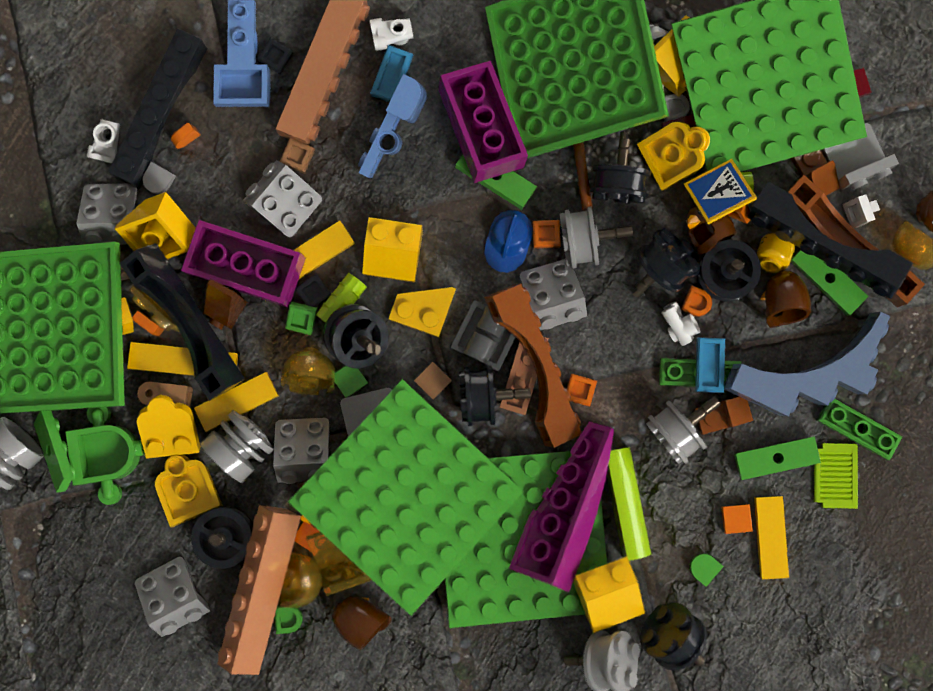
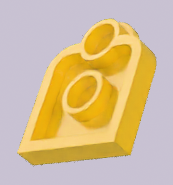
[637,122,710,190]
[137,395,201,458]
[155,455,222,527]

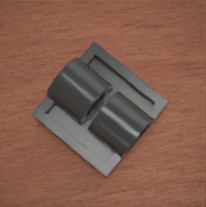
[450,300,515,372]

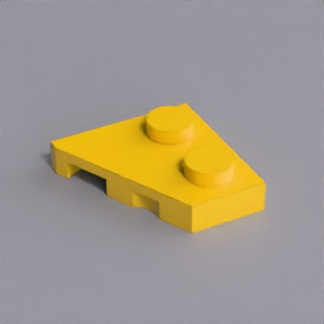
[389,287,456,337]

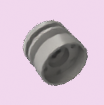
[200,410,274,483]
[0,417,44,490]

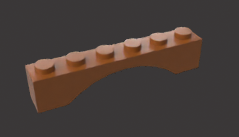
[787,175,925,308]
[484,284,582,448]

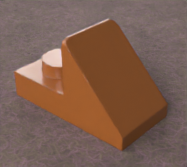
[791,150,840,196]
[694,397,753,435]

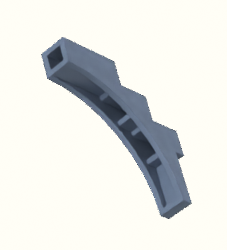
[724,312,890,416]

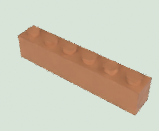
[276,0,370,146]
[217,505,301,675]

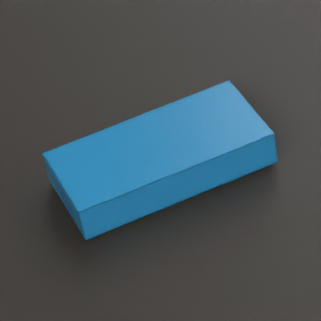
[370,45,413,102]
[695,338,725,393]

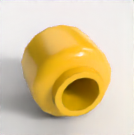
[757,233,795,273]

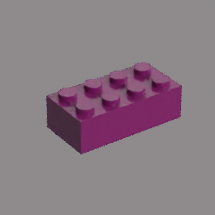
[438,61,528,183]
[181,220,306,308]

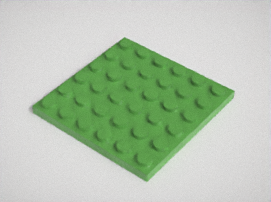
[485,0,669,158]
[671,0,867,172]
[0,242,125,414]
[289,379,523,615]
[445,451,607,628]

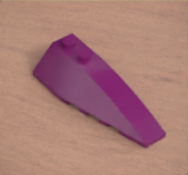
[509,422,614,592]

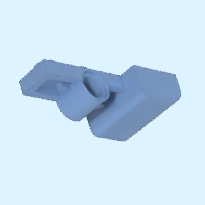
[214,0,270,107]
[358,74,427,178]

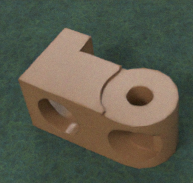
[137,382,193,408]

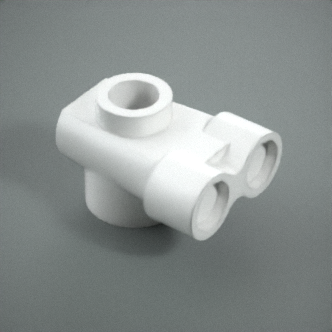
[370,18,413,51]
[86,119,120,163]
[661,301,700,346]

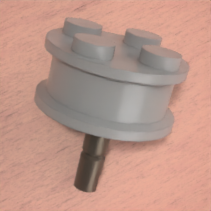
[560,206,633,269]
[646,397,721,464]
[564,631,640,691]

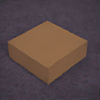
[279,138,315,174]
[414,362,452,400]

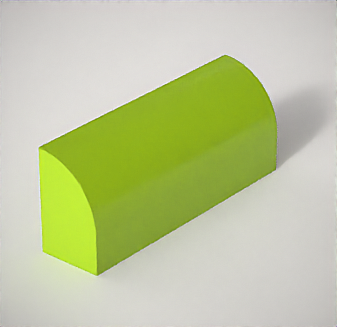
[606,447,651,561]

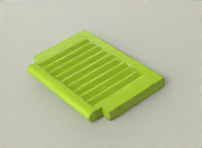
[814,443,858,509]

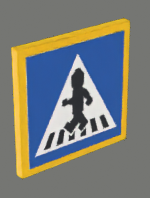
[684,159,757,224]

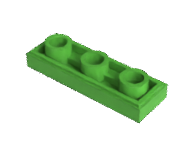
[455,155,537,210]
[791,250,868,316]
[659,358,741,387]
[817,399,902,460]
[34,411,75,493]
[734,436,821,480]

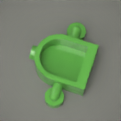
[66,407,145,505]

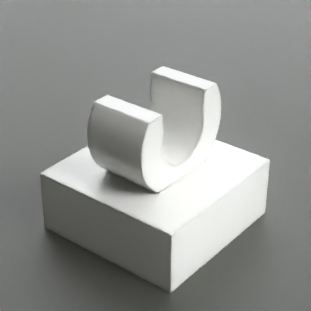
[842,195,880,228]

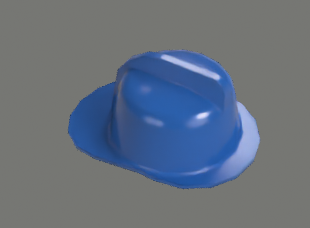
[484,210,533,273]

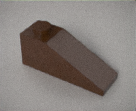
[204,279,247,330]

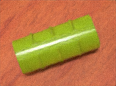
[316,273,367,323]

